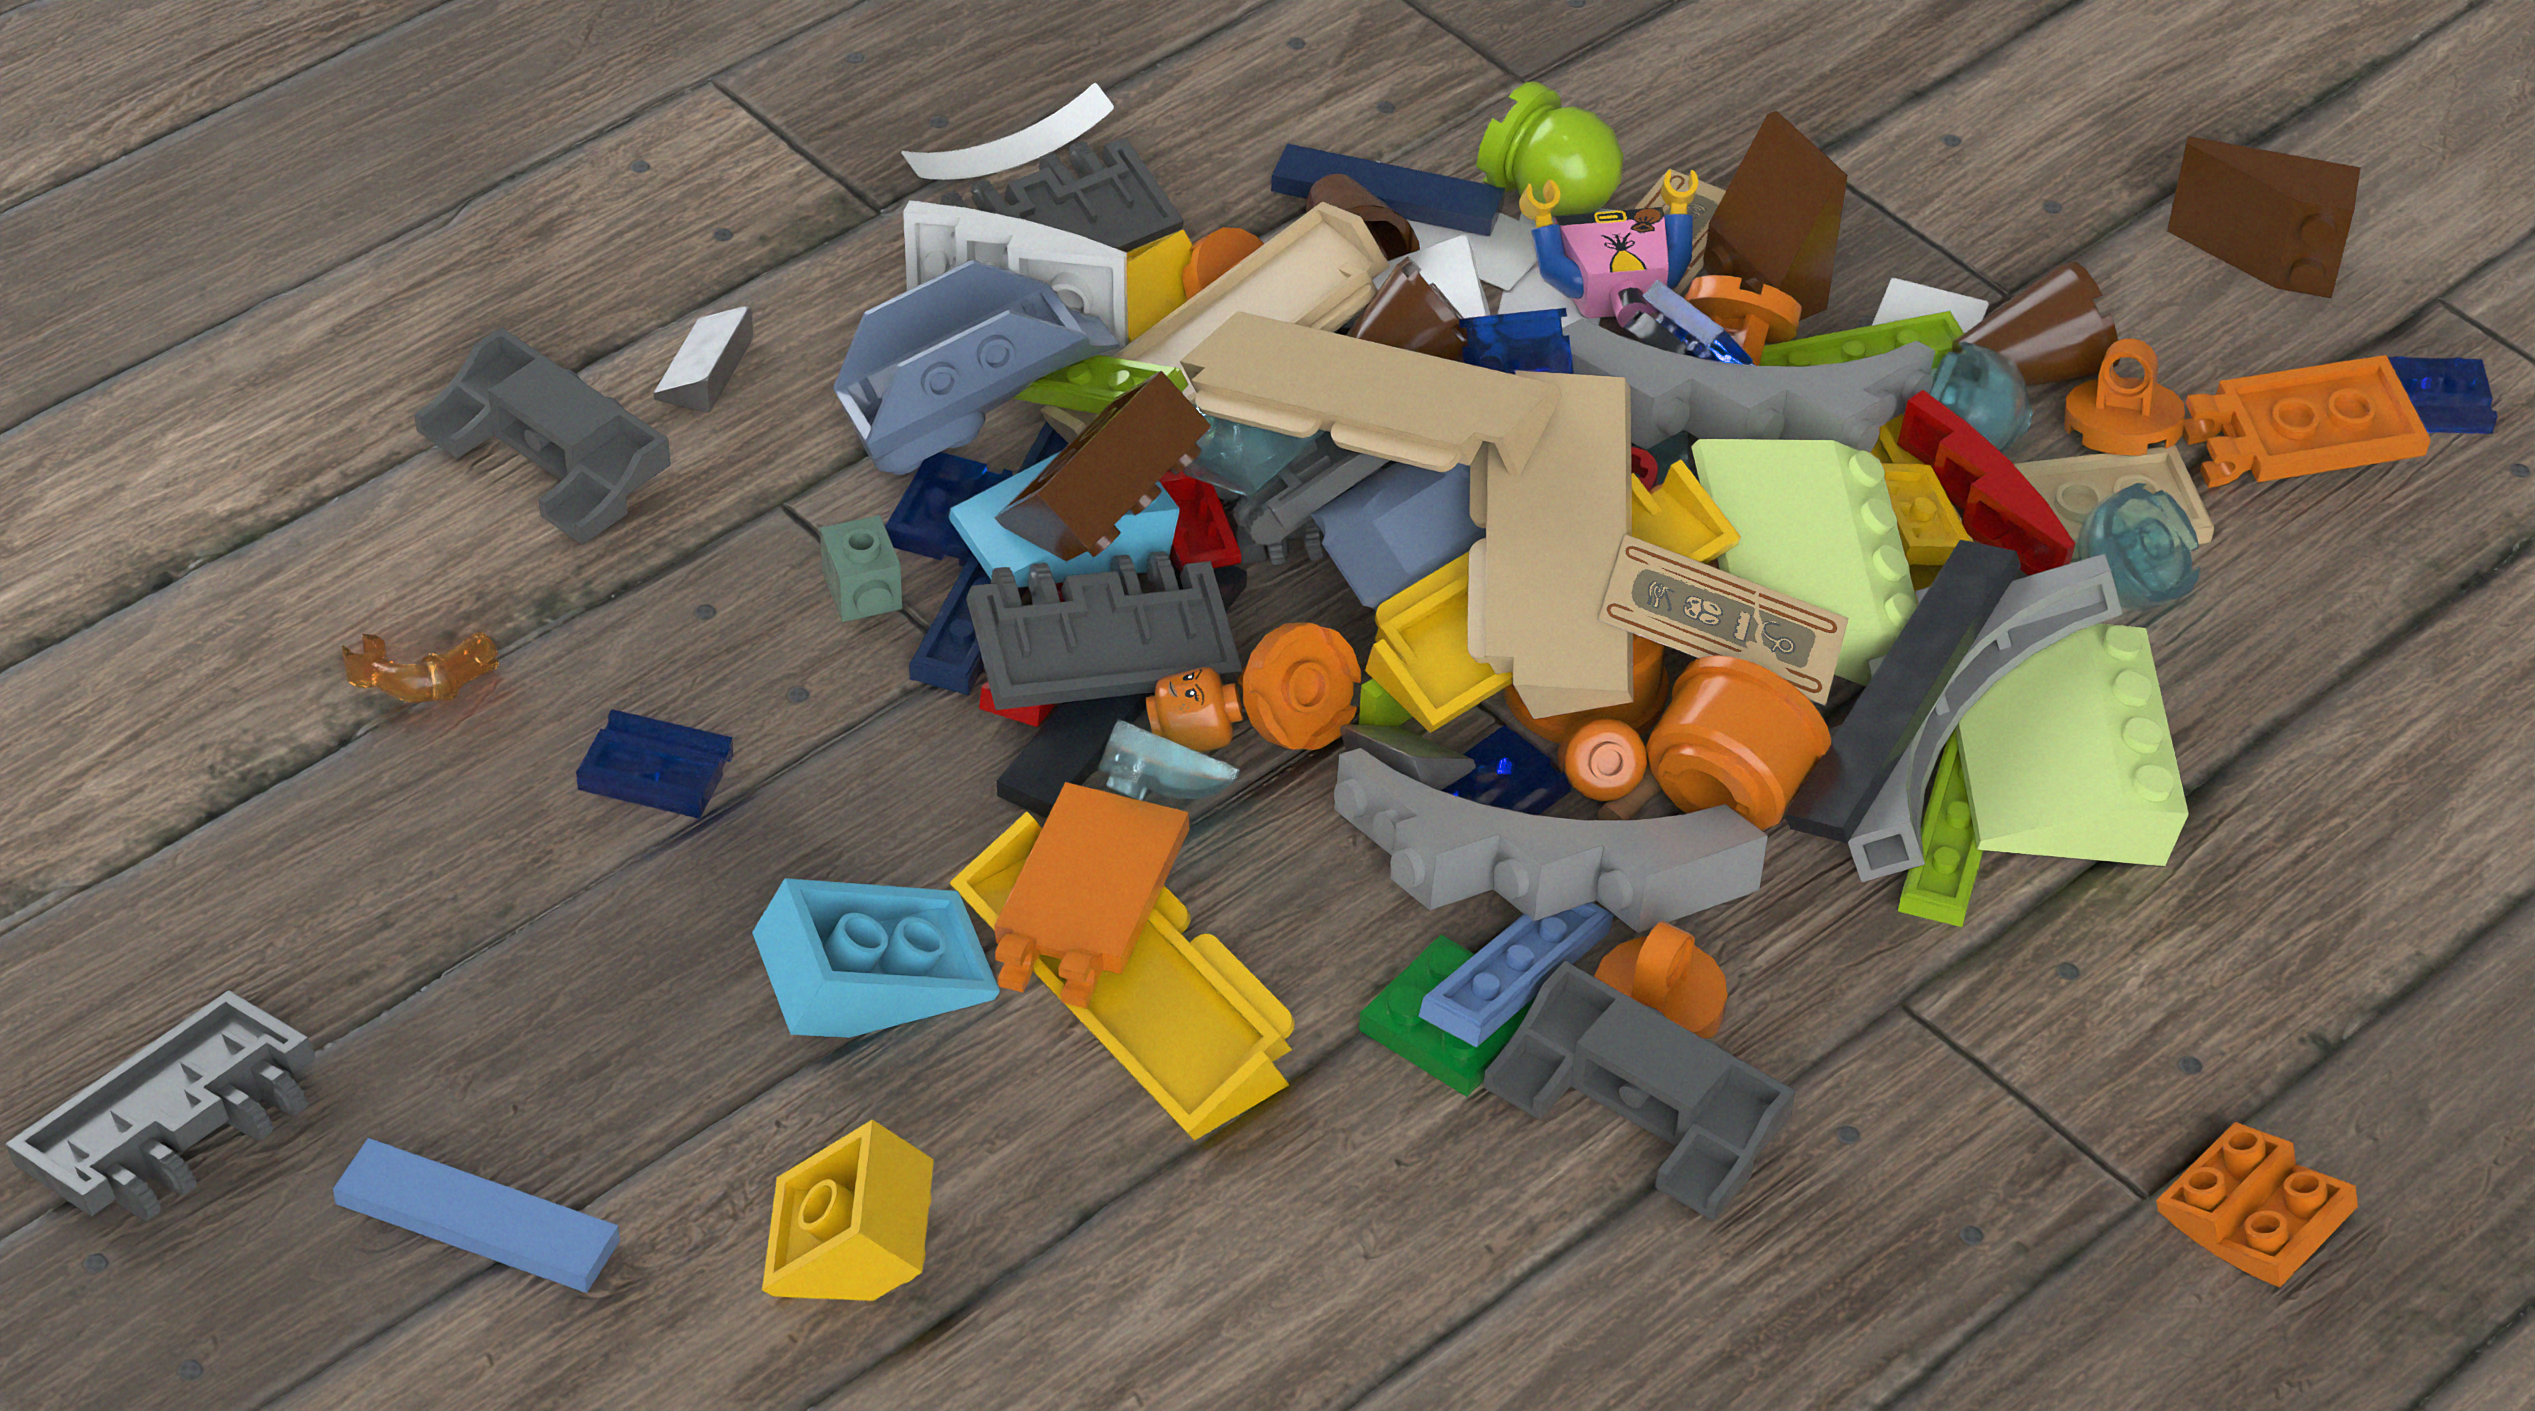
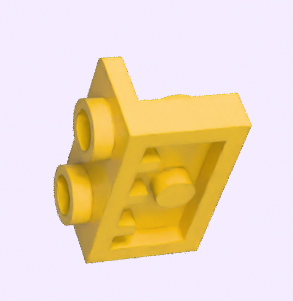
[1881,463,1971,568]

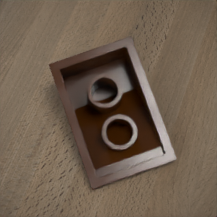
[1703,111,1848,321]
[2167,136,2361,299]

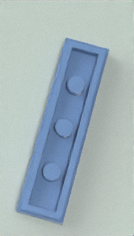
[1419,902,1614,1047]
[333,1138,620,1293]

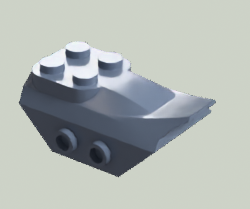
[833,260,1120,475]
[1310,462,1486,612]

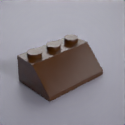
[994,370,1212,562]

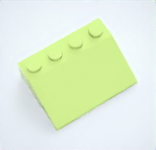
[1691,439,1918,686]
[1955,623,2189,866]

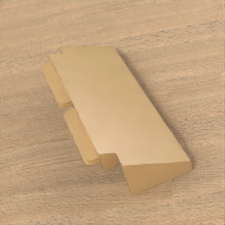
[1040,202,1390,443]
[1180,311,1562,476]
[1468,370,1633,719]

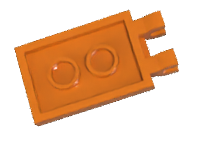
[2183,355,2431,488]
[994,782,1190,1009]

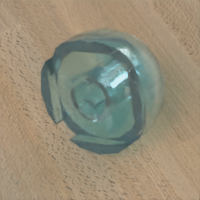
[1929,341,2032,454]
[2077,483,2200,611]

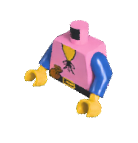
[1519,169,1699,327]

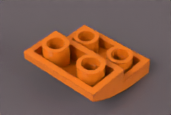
[2156,1122,2358,1288]

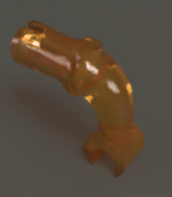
[342,632,499,703]

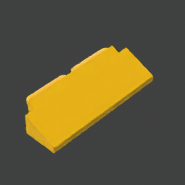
[1365,459,1741,733]
[949,812,1295,1141]

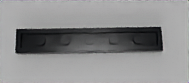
[1785,540,2021,843]
[997,565,1247,818]

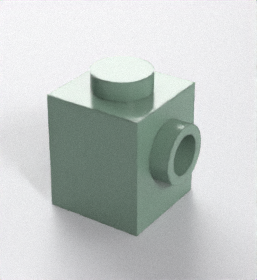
[820,515,902,622]

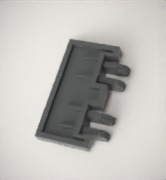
[940,137,1184,252]
[1197,418,1390,547]
[966,551,1243,710]
[5,990,316,1221]

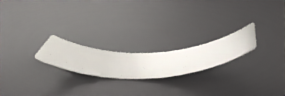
[901,83,1114,180]

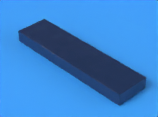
[1271,143,1505,236]

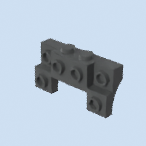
[414,327,671,545]
[1483,961,1796,1221]

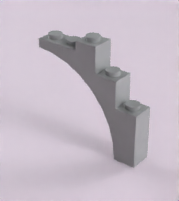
[1538,318,1935,453]
[1828,554,2123,883]
[1334,748,1768,933]

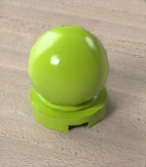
[1476,81,1624,218]

